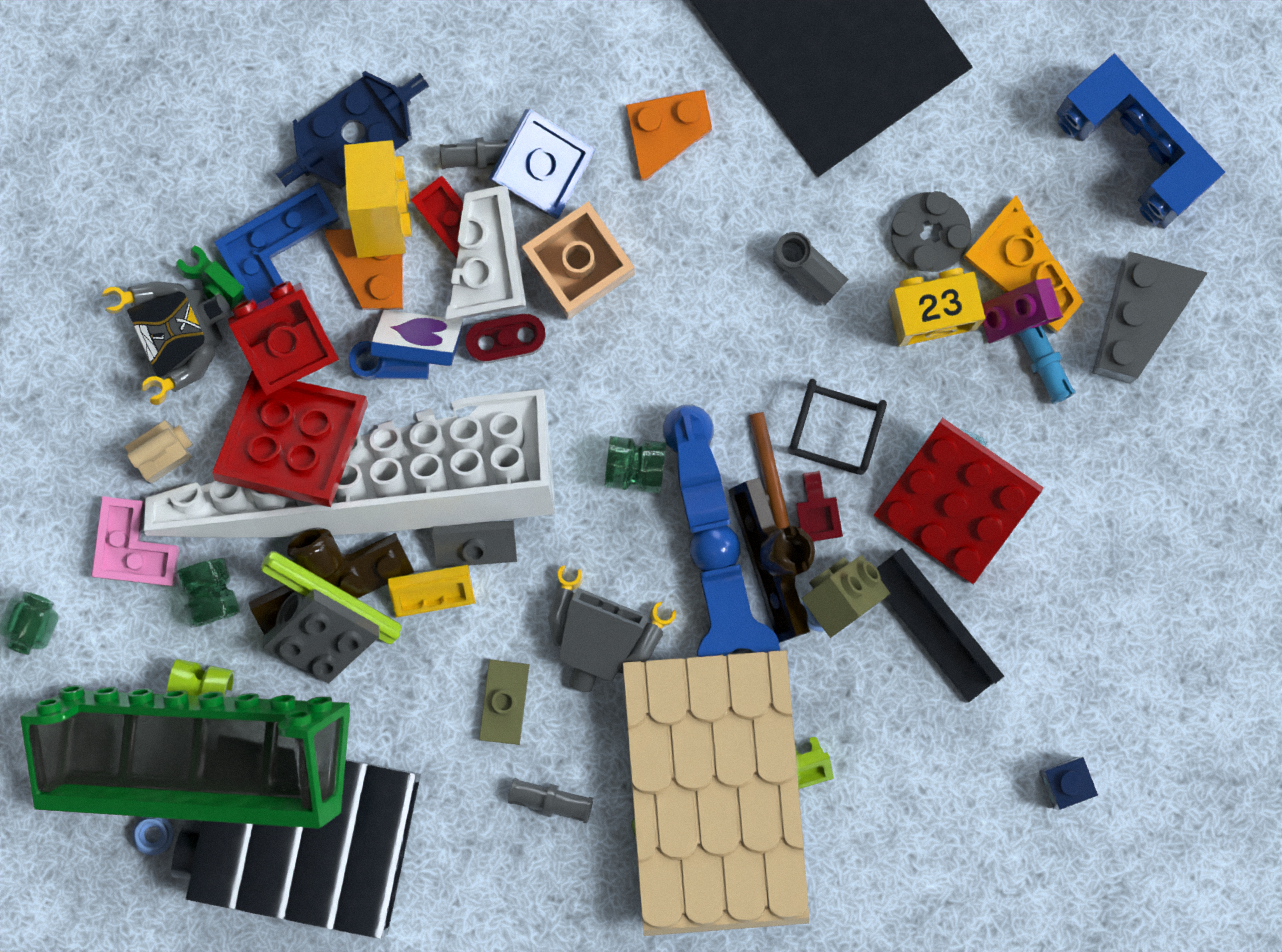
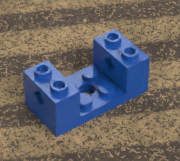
[1056,53,1225,229]

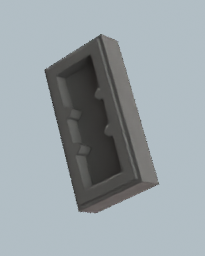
[432,521,517,568]

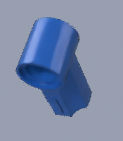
[348,341,429,381]

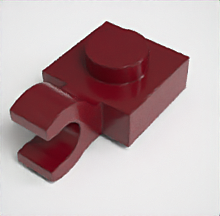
[796,471,843,542]

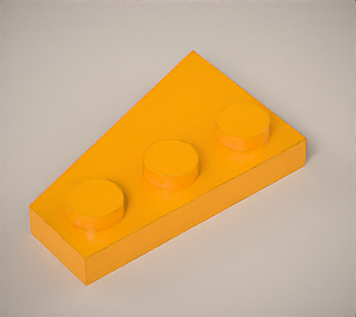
[963,195,1084,334]

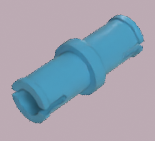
[1018,326,1076,404]

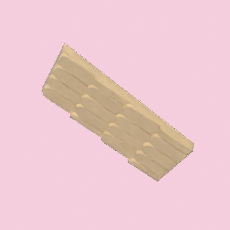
[623,650,809,936]

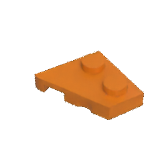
[626,90,712,181]
[325,229,403,310]

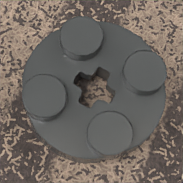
[891,191,971,272]

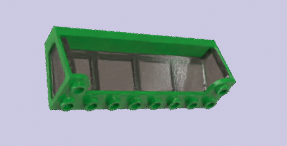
[20,685,350,829]

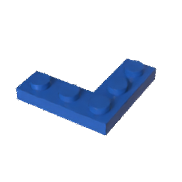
[214,183,340,304]

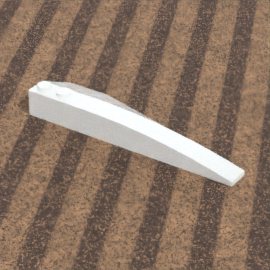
[144,389,555,538]

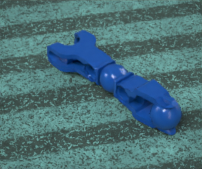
[663,404,780,657]

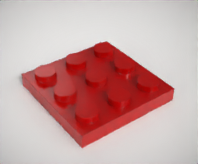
[212,371,368,507]
[874,417,1044,585]

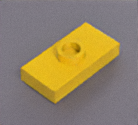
[388,565,476,618]

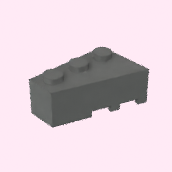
[1092,251,1207,384]

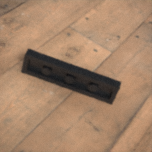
[877,548,1005,703]

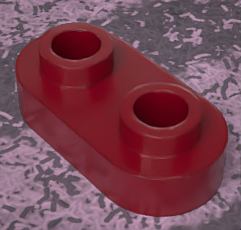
[466,314,546,363]

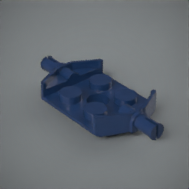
[275,71,429,189]

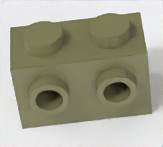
[801,555,891,638]

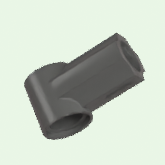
[773,232,849,306]

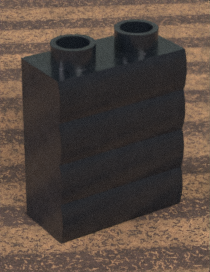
[171,735,421,939]

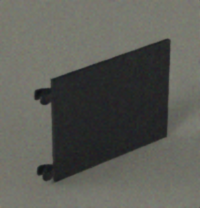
[690,0,973,177]

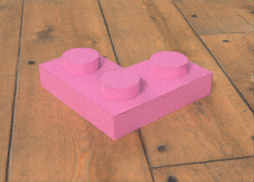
[92,496,180,587]

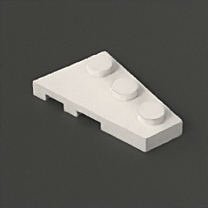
[445,186,526,321]

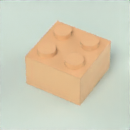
[522,201,635,320]

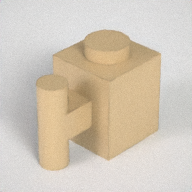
[124,420,193,484]

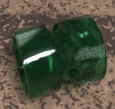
[604,436,667,494]
[174,558,241,628]

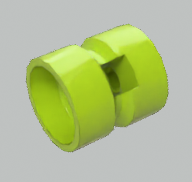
[166,659,234,721]

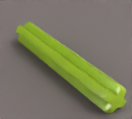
[261,551,402,644]

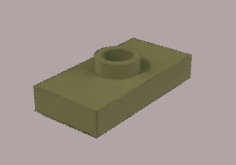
[479,659,530,745]

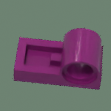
[982,278,1063,344]

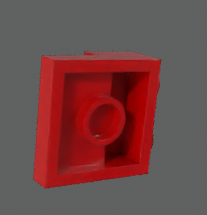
[228,281,339,396]

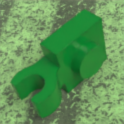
[176,245,244,311]

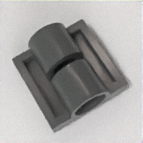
[263,589,379,684]

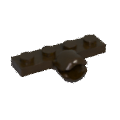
[728,477,815,643]
[248,527,414,636]

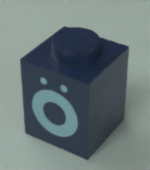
[1039,757,1098,810]

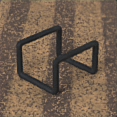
[788,379,887,475]

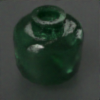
[0,591,59,655]

